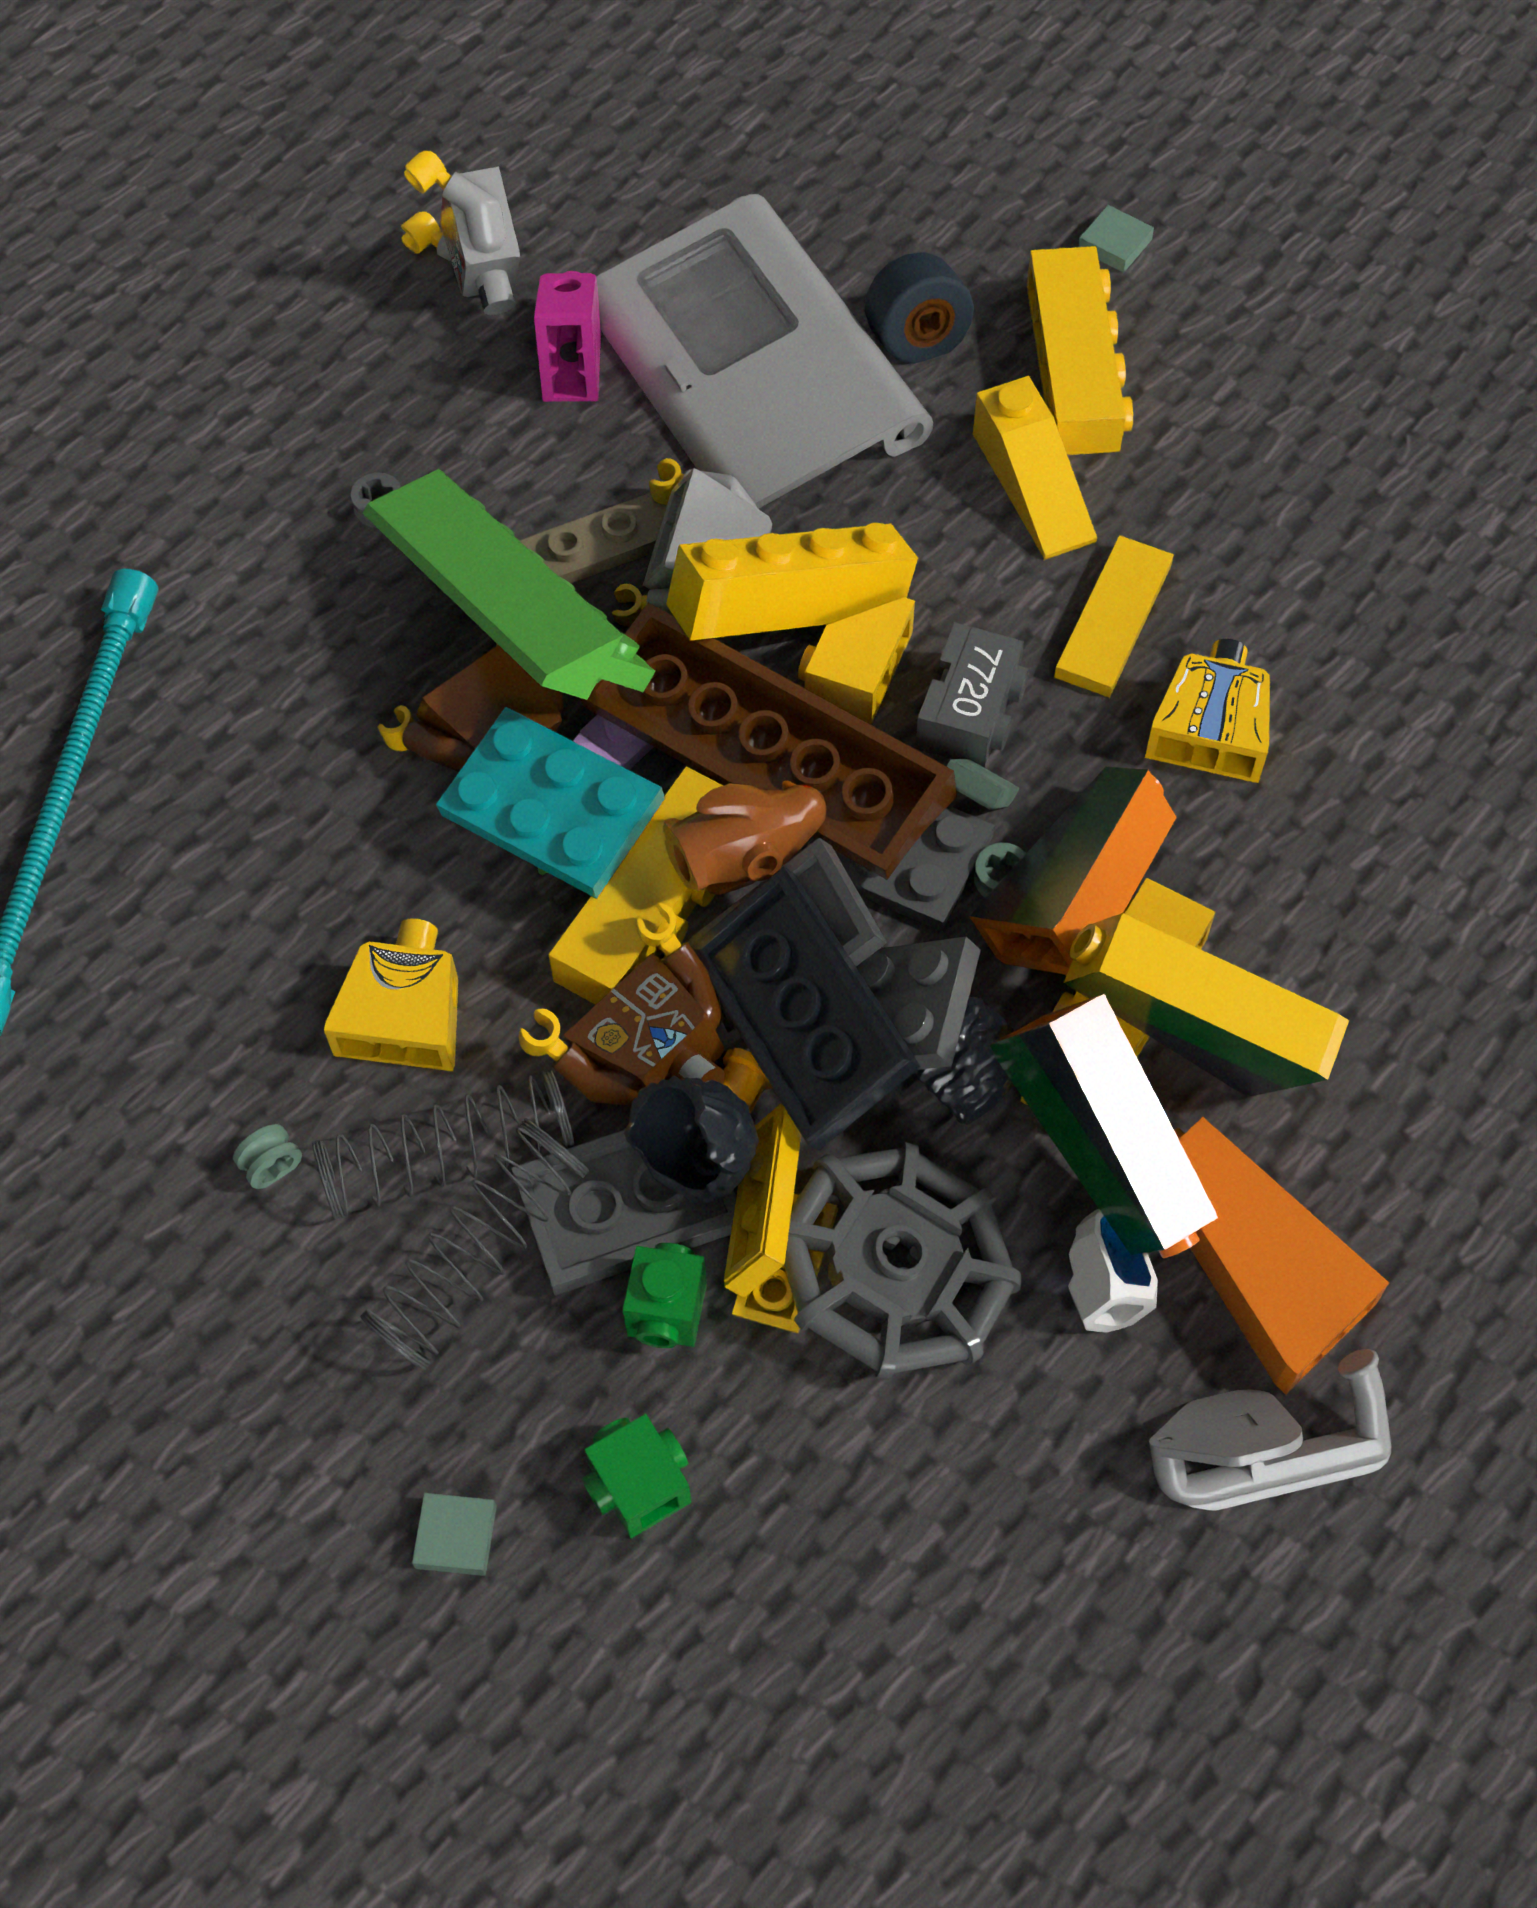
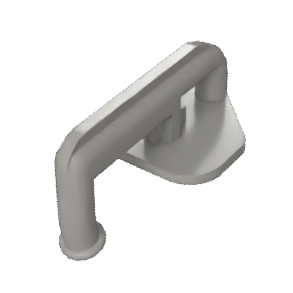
[1149,1349,1391,1511]

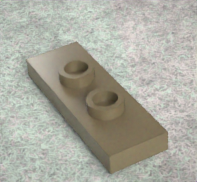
[519,493,667,583]

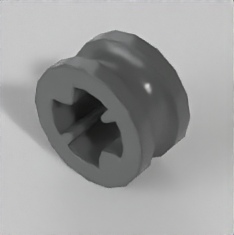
[350,472,401,528]

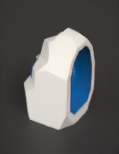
[1068,1209,1158,1333]

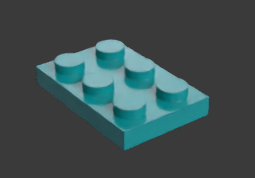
[436,707,665,899]

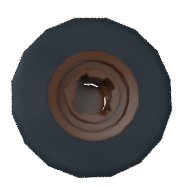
[864,252,974,364]

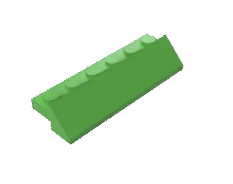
[362,469,655,700]

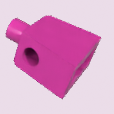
[534,271,601,402]

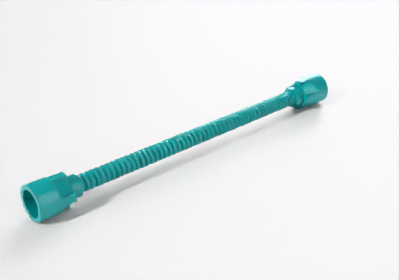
[0,568,159,1036]

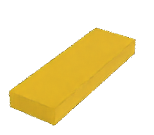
[1054,535,1174,698]
[724,1103,801,1298]

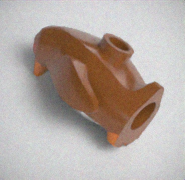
[663,781,827,895]

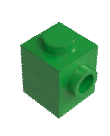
[623,1243,707,1348]
[581,1413,692,1539]

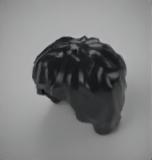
[912,996,1014,1125]
[624,1076,759,1203]

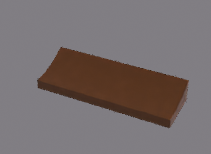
[580,602,957,880]

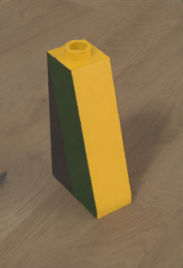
[1064,913,1349,1097]

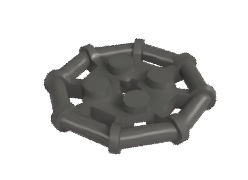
[784,1142,1021,1380]

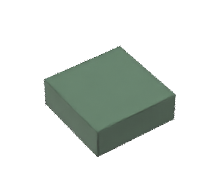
[1078,205,1154,273]
[947,759,1020,810]
[412,1493,497,1576]

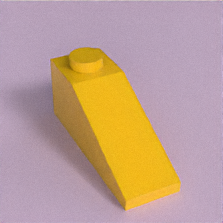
[973,376,1097,560]

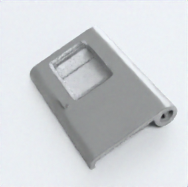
[597,194,933,509]

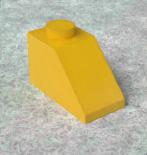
[798,597,915,724]

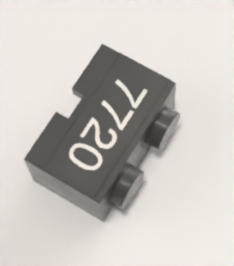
[915,622,1030,768]

